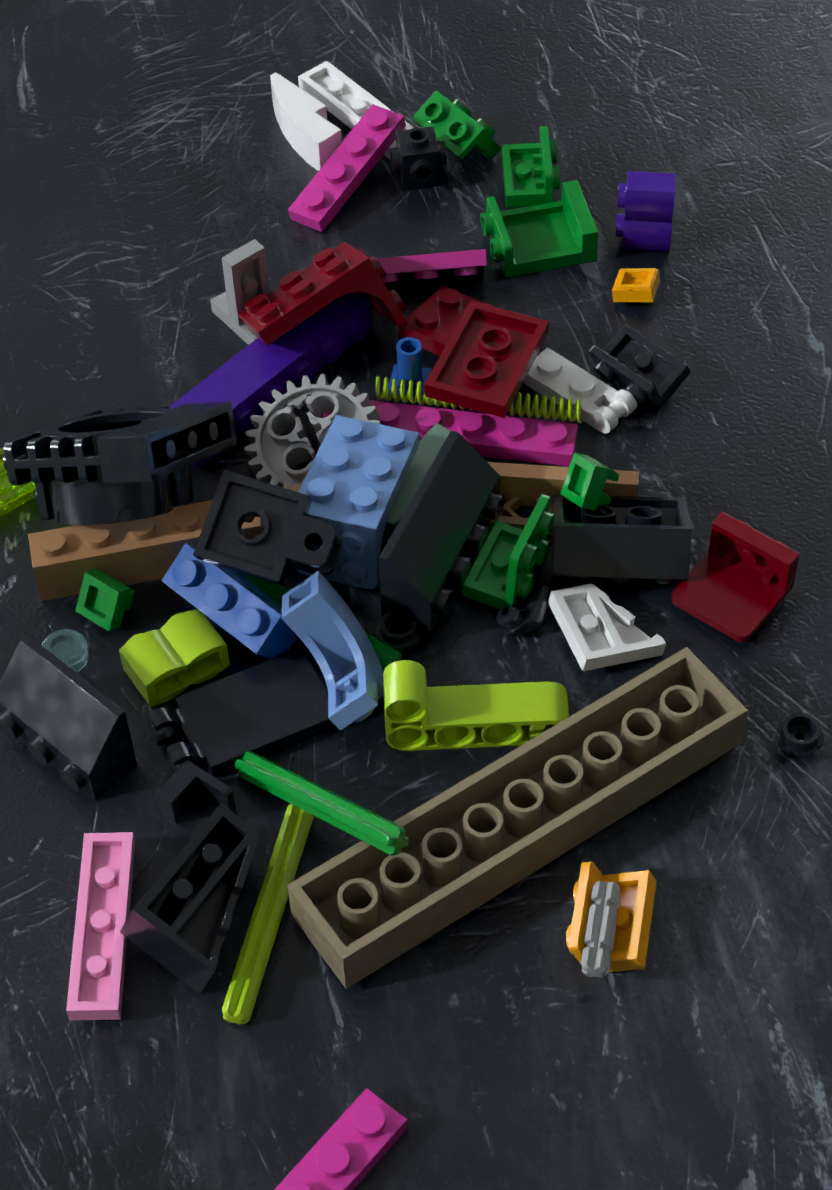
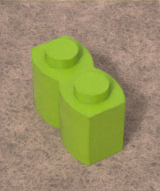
[119,609,230,706]

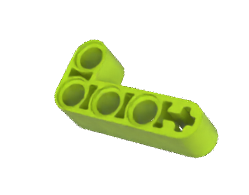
[383,660,570,751]

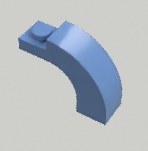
[282,571,384,730]

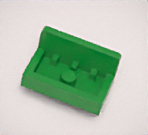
[412,90,501,160]
[501,126,560,208]

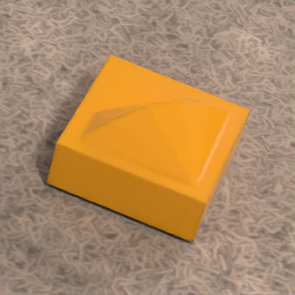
[612,268,660,302]

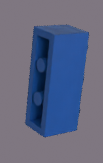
[161,543,298,659]

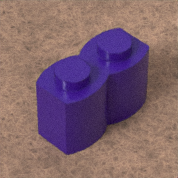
[615,171,676,252]

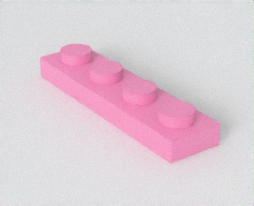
[66,832,136,1021]

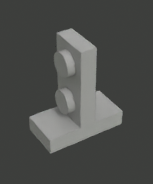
[210,239,270,345]

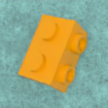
[566,861,657,972]

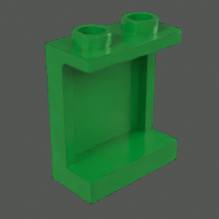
[480,180,598,278]

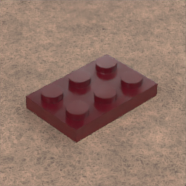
[398,286,545,356]
[424,301,549,418]

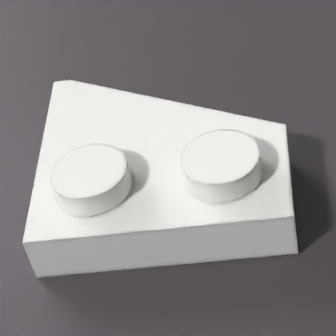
[548,584,666,671]

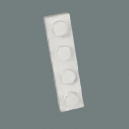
[298,61,414,160]

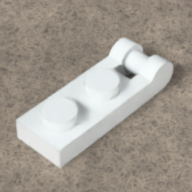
[523,347,637,434]

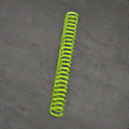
[375,375,582,424]

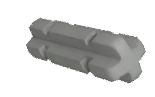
[581,881,621,978]

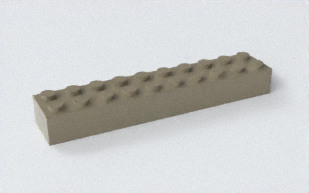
[287,647,748,989]

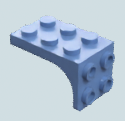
[293,415,419,590]

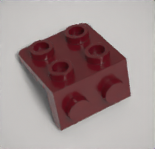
[671,512,799,642]

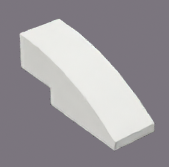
[270,72,342,171]

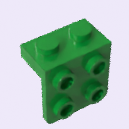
[462,494,555,610]

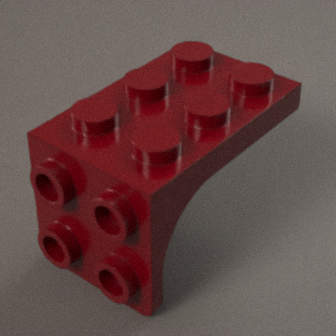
[237,242,407,346]

